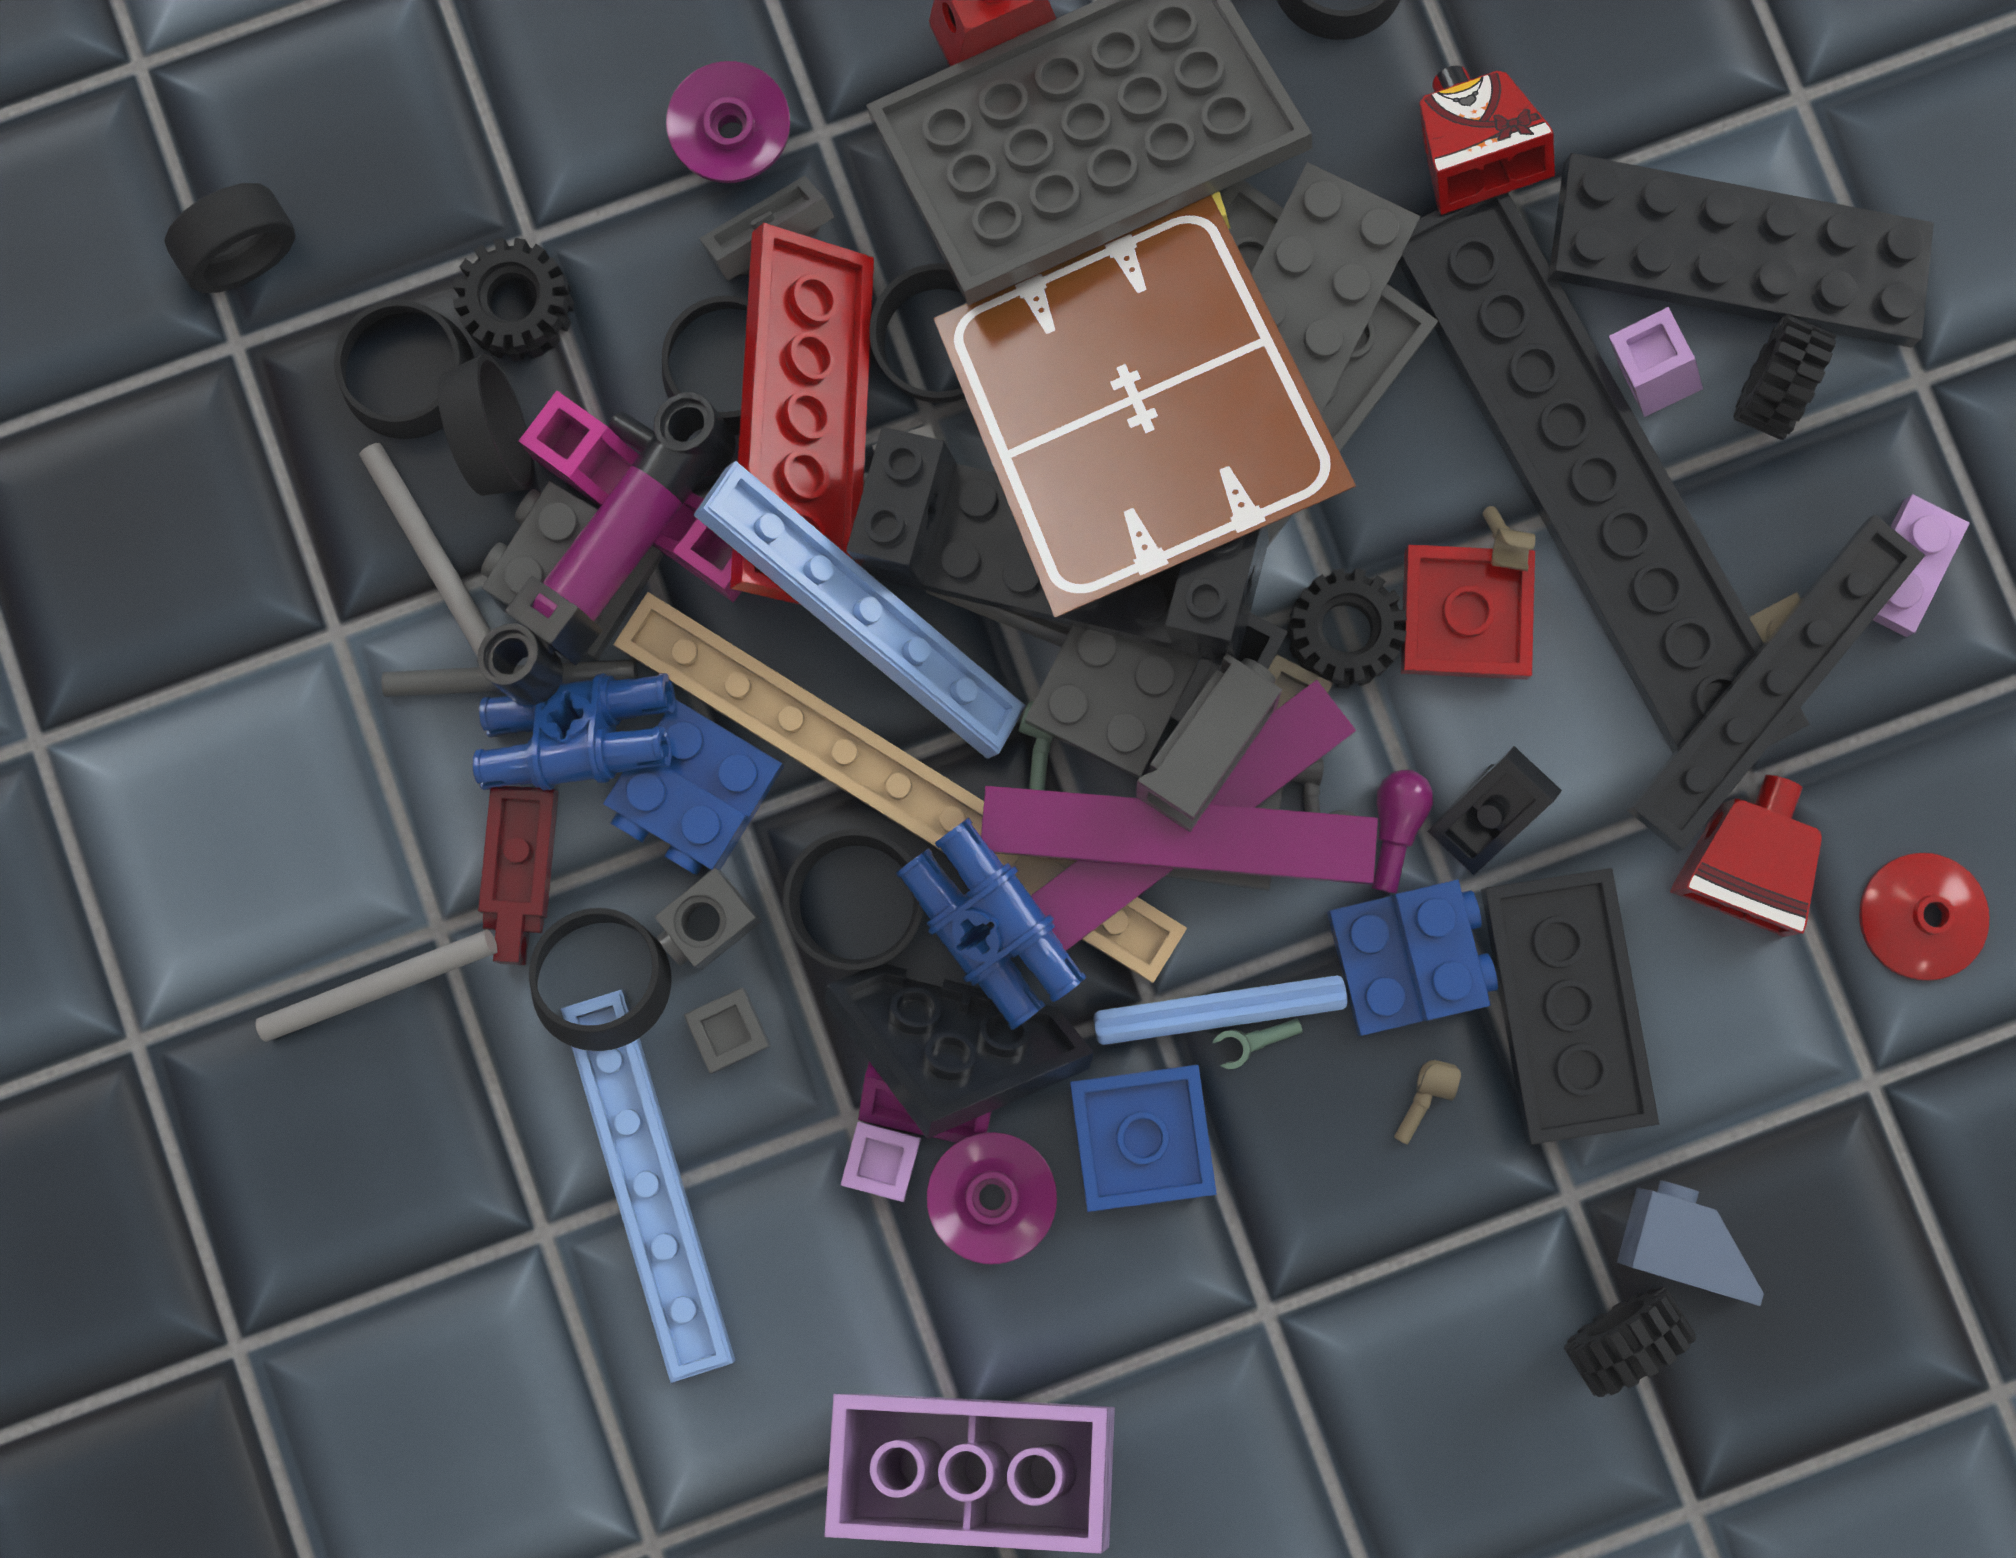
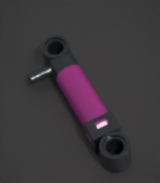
[477,392,736,705]

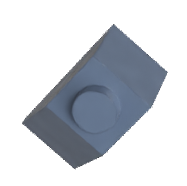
[1617,1180,1764,1306]

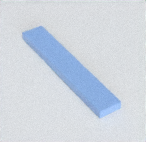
[694,461,1026,759]
[561,989,736,1383]

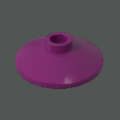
[666,61,791,183]
[927,1132,1057,1264]

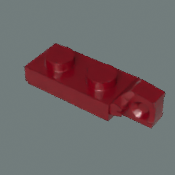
[478,786,559,965]

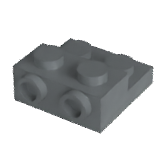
[481,481,664,661]

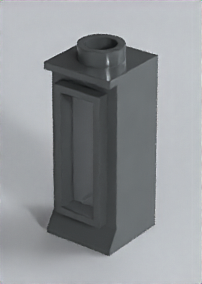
[1136,653,1282,832]

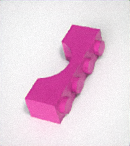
[519,390,742,603]

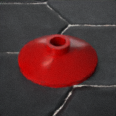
[1859,853,1990,981]

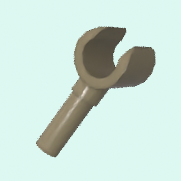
[1483,506,1535,571]
[1394,1060,1461,1145]

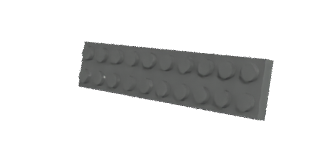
[1025,162,1421,779]

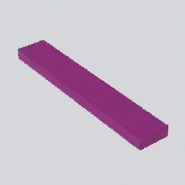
[1031,679,1356,951]
[981,786,1378,885]

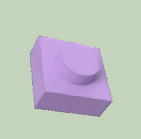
[841,1121,921,1202]

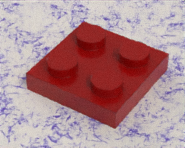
[1401,545,1535,680]

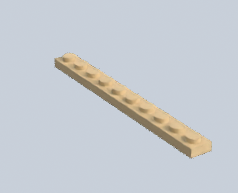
[613,592,1187,983]

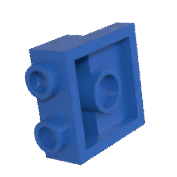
[603,699,784,876]
[1327,879,1498,1036]

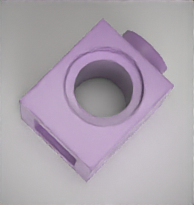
[1609,307,1703,417]

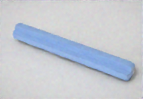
[1093,975,1347,1045]

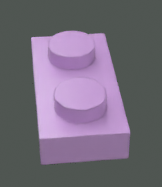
[1873,494,1969,637]

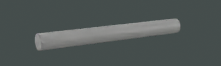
[359,443,491,657]
[256,929,497,1042]

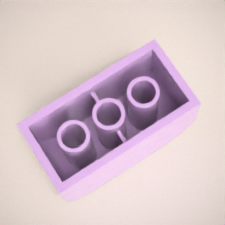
[825,1394,1115,1554]

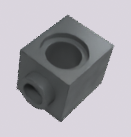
[654,868,762,969]

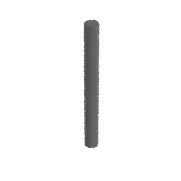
[381,659,638,697]

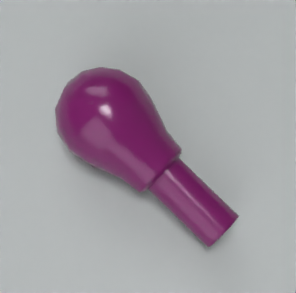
[1372,770,1433,894]

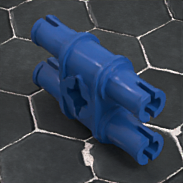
[473,673,675,790]
[895,818,1087,1030]

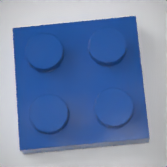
[1070,1065,1217,1212]

